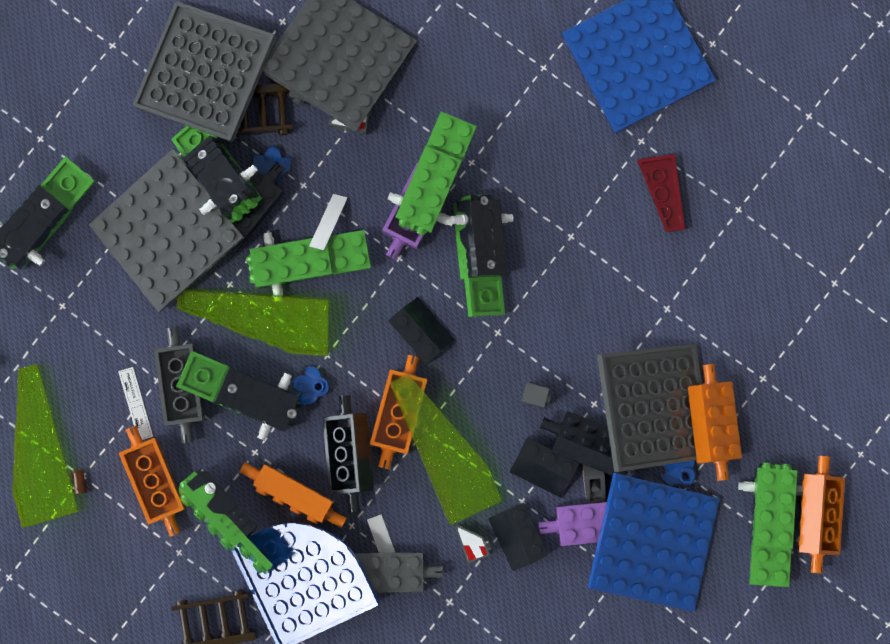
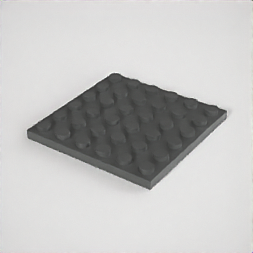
[262,0,417,132]
[132,1,277,143]
[89,149,245,312]
[597,343,702,472]

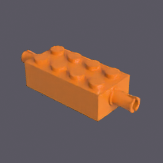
[370,355,427,470]
[688,364,742,481]
[119,425,187,537]
[798,456,845,574]
[239,462,347,528]

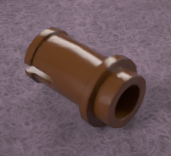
[71,470,88,495]

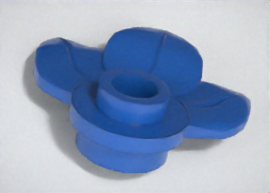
[253,146,291,183]
[292,367,329,405]
[661,461,696,485]

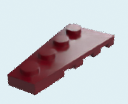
[637,154,685,233]

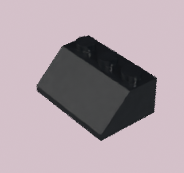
[388,297,455,365]
[510,438,579,498]
[488,502,548,571]

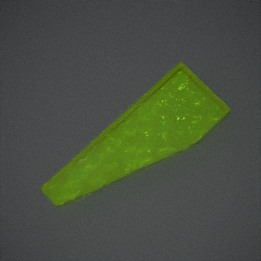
[177,289,330,356]
[12,364,79,528]
[390,375,502,525]

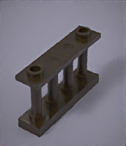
[223,84,294,140]
[171,590,257,644]

